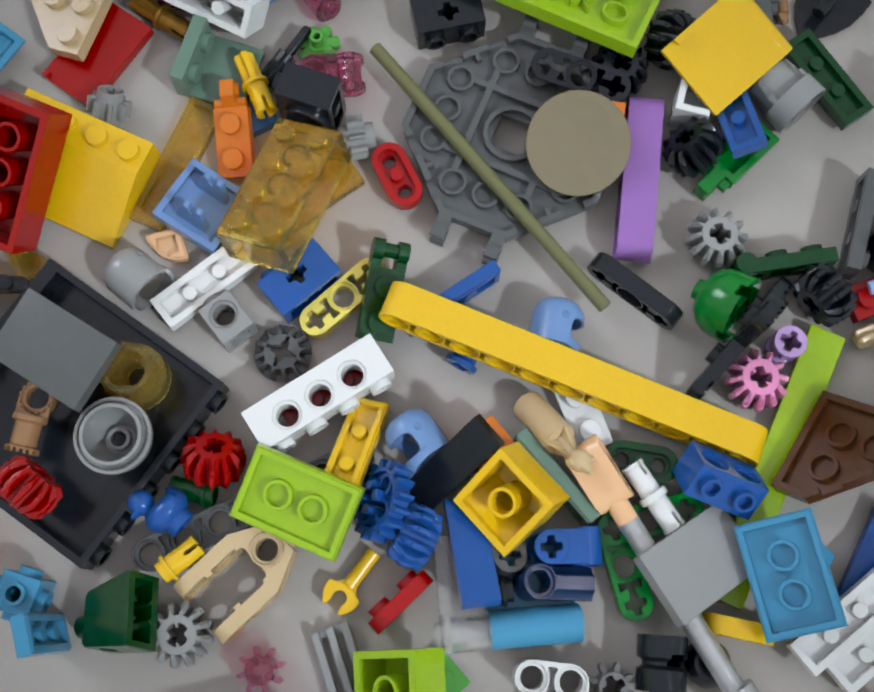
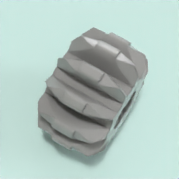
[685,207,748,270]
[156,601,215,669]

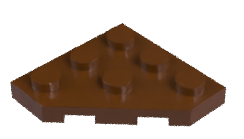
[771,390,874,504]

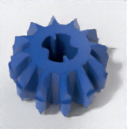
[386,502,443,571]

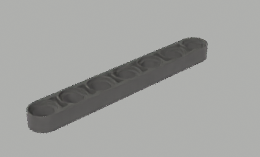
[132,452,375,572]

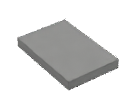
[633,505,748,628]

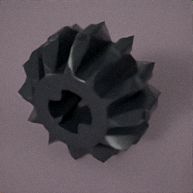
[643,8,696,71]
[590,46,649,97]
[662,117,725,178]
[793,263,858,328]

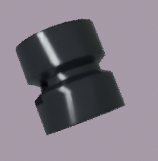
[635,633,688,692]

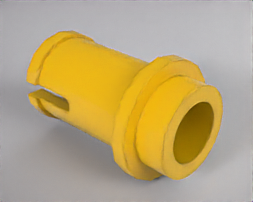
[154,535,206,583]

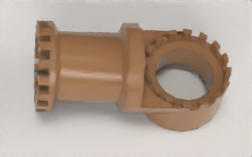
[3,382,59,457]

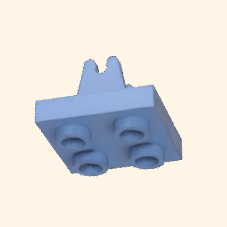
[152,158,253,255]

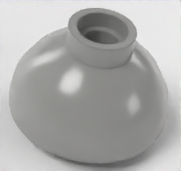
[73,397,153,475]

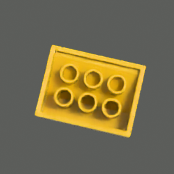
[24,88,163,250]

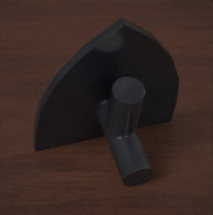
[794,0,872,39]

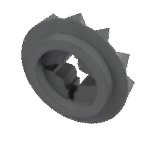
[253,324,312,382]

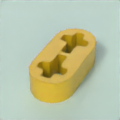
[702,612,774,646]

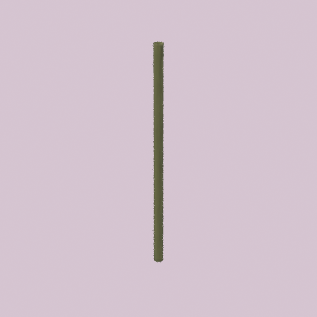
[370,43,611,312]

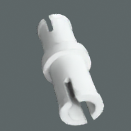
[621,458,686,535]

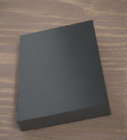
[0,288,123,412]

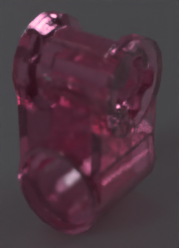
[299,51,366,97]

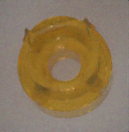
[100,341,171,410]

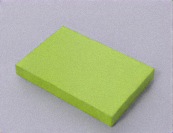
[229,443,366,562]

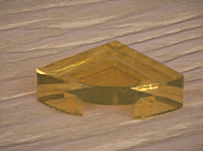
[8,251,48,282]

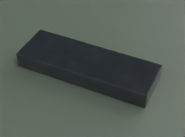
[410,414,505,509]

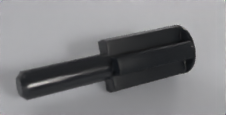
[261,26,312,88]

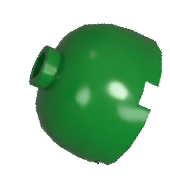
[691,269,760,343]

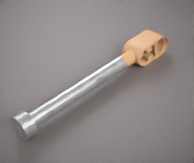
[564,434,759,692]

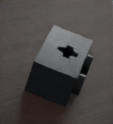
[409,0,486,50]

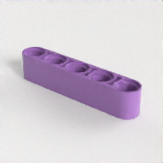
[613,96,664,264]

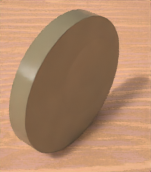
[525,90,631,197]

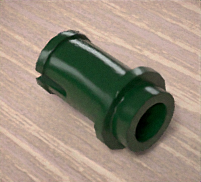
[168,475,219,508]

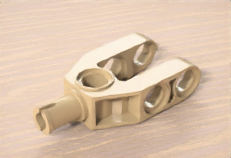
[173,527,298,645]

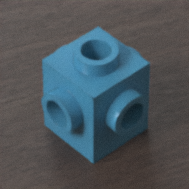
[0,565,56,621]

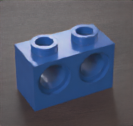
[672,440,769,520]

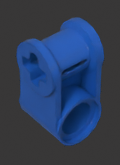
[526,526,603,567]

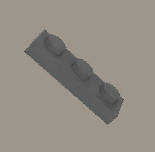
[836,167,874,280]

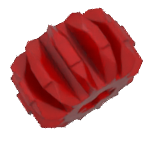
[181,428,246,491]
[0,455,63,520]

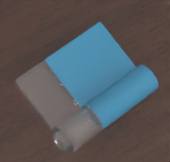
[433,527,585,654]

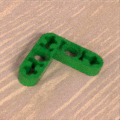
[596,493,703,621]

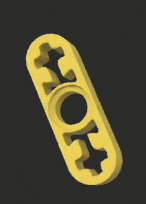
[299,257,386,339]

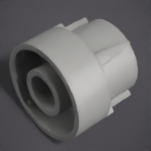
[750,58,826,134]

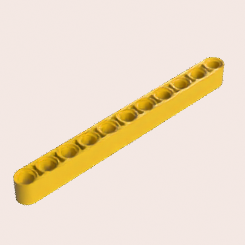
[379,281,768,468]

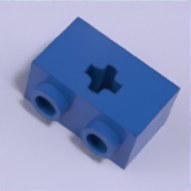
[256,238,342,324]

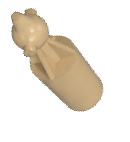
[513,391,594,475]

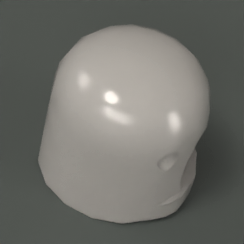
[104,247,176,312]

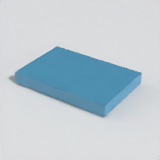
[733,507,848,644]

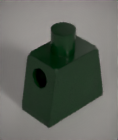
[74,570,159,653]

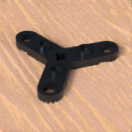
[684,276,794,400]

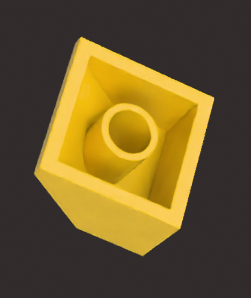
[453,442,570,557]

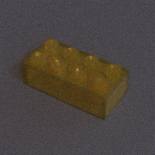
[215,118,352,274]

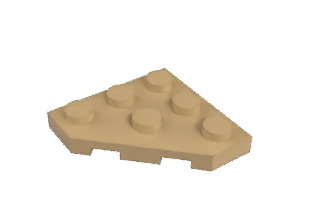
[31,0,114,62]

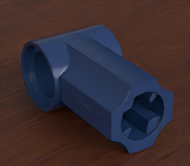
[512,563,595,602]

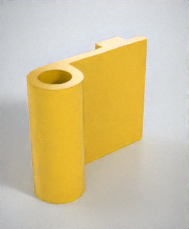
[660,0,793,117]

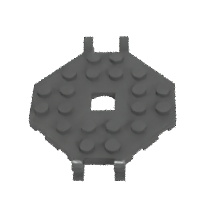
[402,14,604,264]

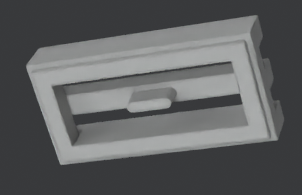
[311,621,357,692]

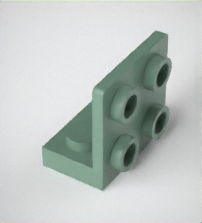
[169,14,265,105]

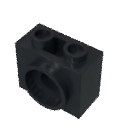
[272,61,346,140]

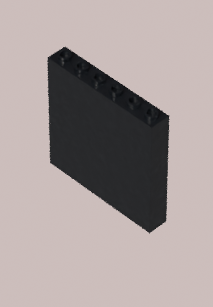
[0,259,230,570]

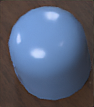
[529,297,585,352]
[385,409,449,480]

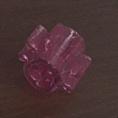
[236,645,286,692]

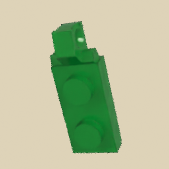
[693,122,780,202]

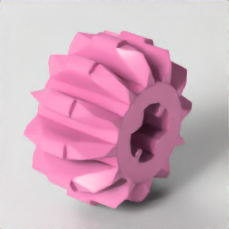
[724,349,790,412]

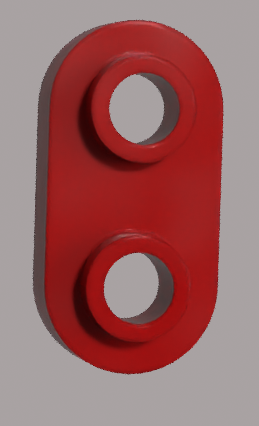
[371,142,423,210]
[368,569,434,635]

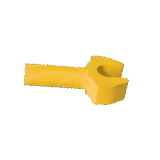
[322,548,380,615]

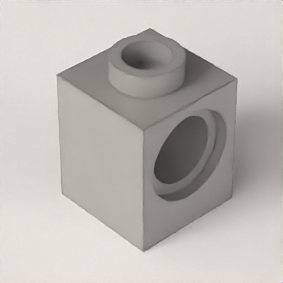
[198,289,259,353]

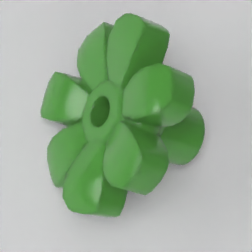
[299,25,341,68]

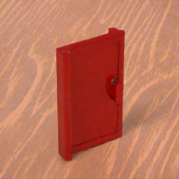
[41,3,154,106]

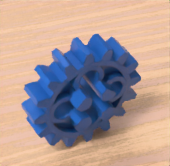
[353,459,415,544]

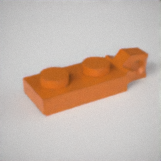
[213,78,257,180]

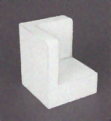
[667,79,711,128]

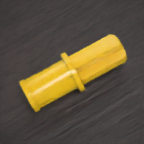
[234,50,278,119]

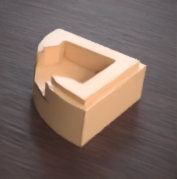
[146,229,190,263]

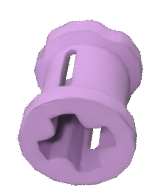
[764,325,808,364]

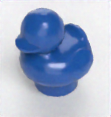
[127,487,195,538]

